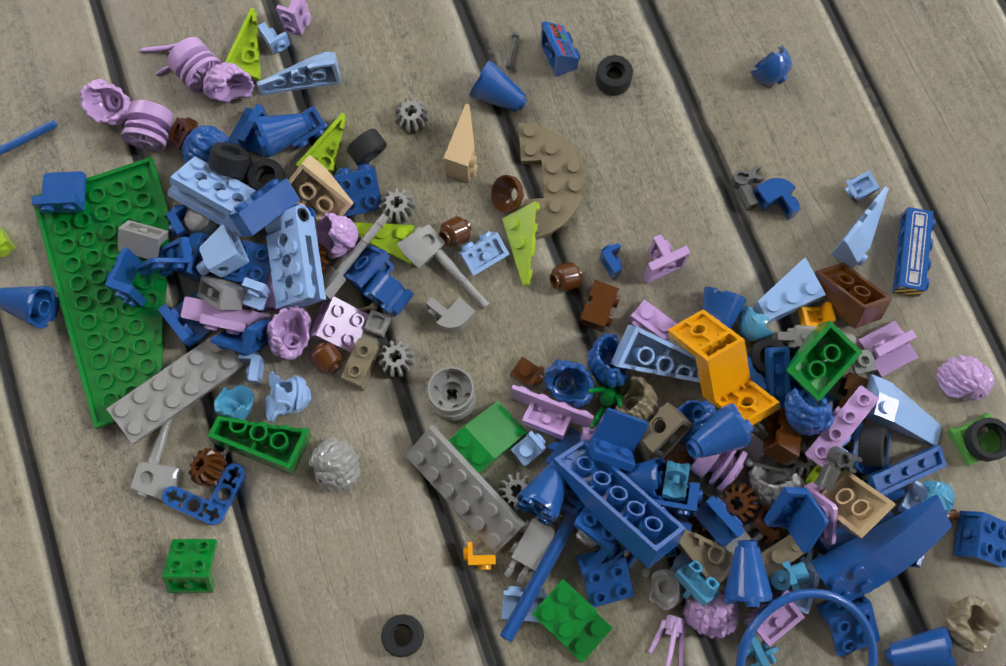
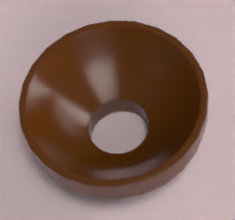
[491,175,524,213]

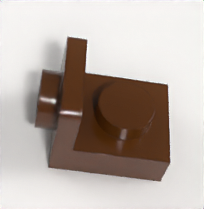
[168,117,199,150]
[510,356,545,390]
[751,504,783,545]

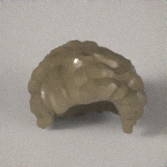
[615,376,658,423]
[943,595,1001,653]

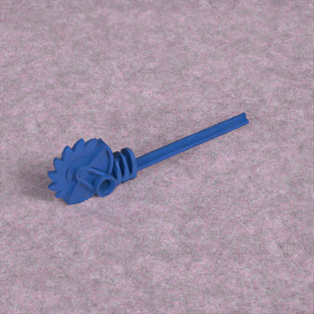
[499,427,585,643]

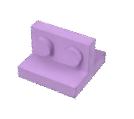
[643,234,691,284]
[856,321,919,378]
[742,590,805,647]

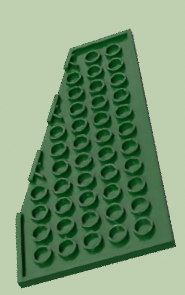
[31,156,170,430]

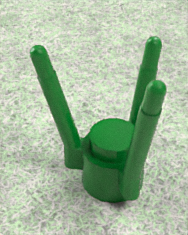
[588,385,623,428]

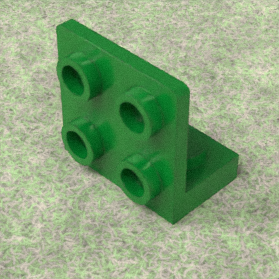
[162,539,217,593]

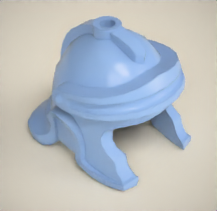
[265,371,311,423]

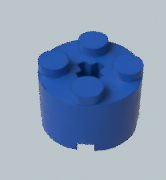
[363,269,414,317]

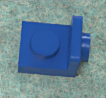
[599,243,622,280]

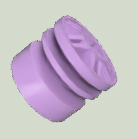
[167,37,222,93]
[121,100,174,152]
[690,450,748,492]

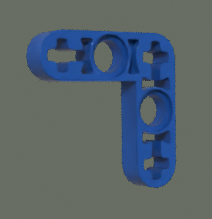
[162,463,246,525]

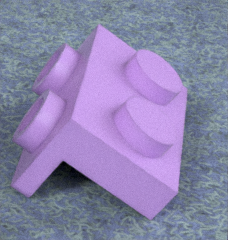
[276,0,312,35]

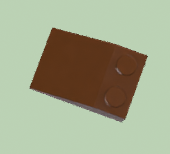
[815,262,892,329]

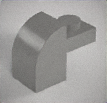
[426,297,476,333]

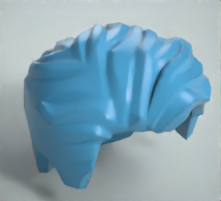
[737,306,773,342]
[214,385,255,420]
[923,481,956,513]

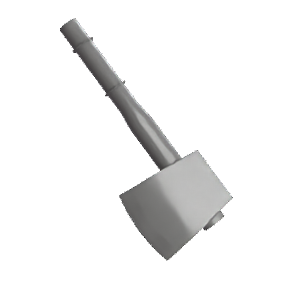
[322,213,389,299]
[398,225,490,309]
[130,418,180,502]

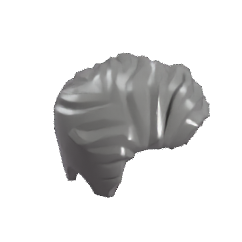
[184,208,219,236]
[649,569,685,610]

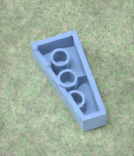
[610,324,700,383]

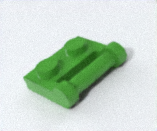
[947,413,1000,466]

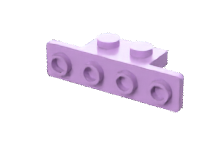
[181,296,271,335]
[511,385,594,440]
[805,386,879,468]

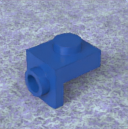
[166,204,190,237]

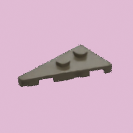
[678,529,734,584]

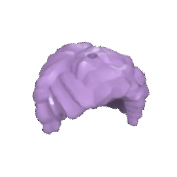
[203,62,255,103]
[80,79,131,126]
[315,213,359,260]
[267,306,311,360]
[936,355,995,401]
[683,589,739,638]

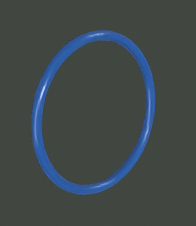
[736,589,878,666]

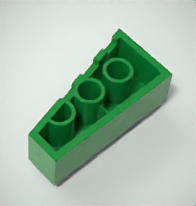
[208,416,312,476]

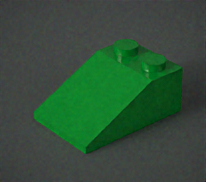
[785,321,863,402]
[448,401,527,475]

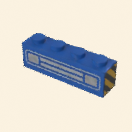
[892,207,935,297]

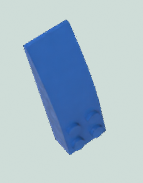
[553,439,686,568]
[811,494,952,608]

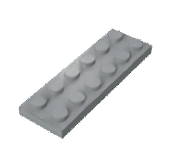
[107,332,245,445]
[405,425,526,554]

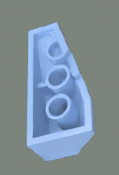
[257,52,341,96]
[831,186,889,269]
[865,374,942,446]

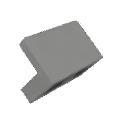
[118,220,168,259]

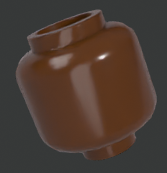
[439,216,471,247]
[549,262,583,293]
[311,342,343,375]

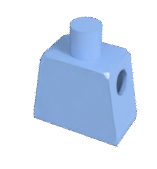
[196,224,250,277]

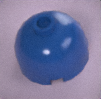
[750,45,792,85]

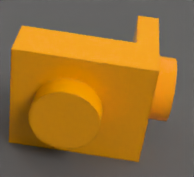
[797,302,836,326]
[463,542,496,570]

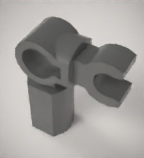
[730,165,766,211]
[815,446,862,492]

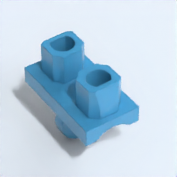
[662,461,690,504]
[673,560,720,607]
[771,560,811,591]
[736,635,779,666]

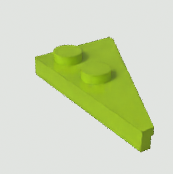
[225,8,261,81]
[296,112,346,175]
[502,201,540,286]
[353,222,414,266]

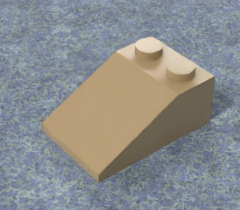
[443,104,478,183]
[288,155,353,223]
[821,469,895,539]

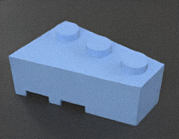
[753,257,826,325]

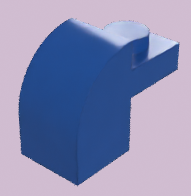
[754,178,801,220]

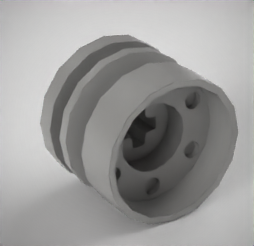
[427,366,476,421]

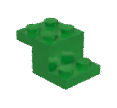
[531,579,613,663]

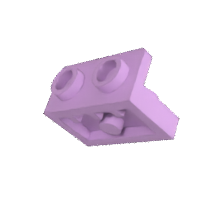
[628,300,677,341]

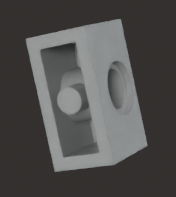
[197,275,246,310]

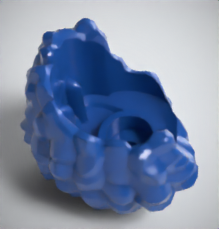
[182,125,231,164]
[587,333,630,388]
[544,359,594,408]
[784,389,834,436]
[664,400,716,443]

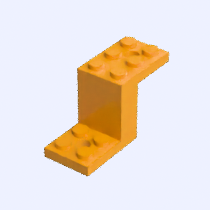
[668,309,780,426]

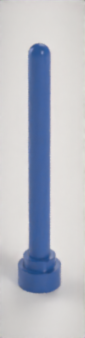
[0,120,57,155]

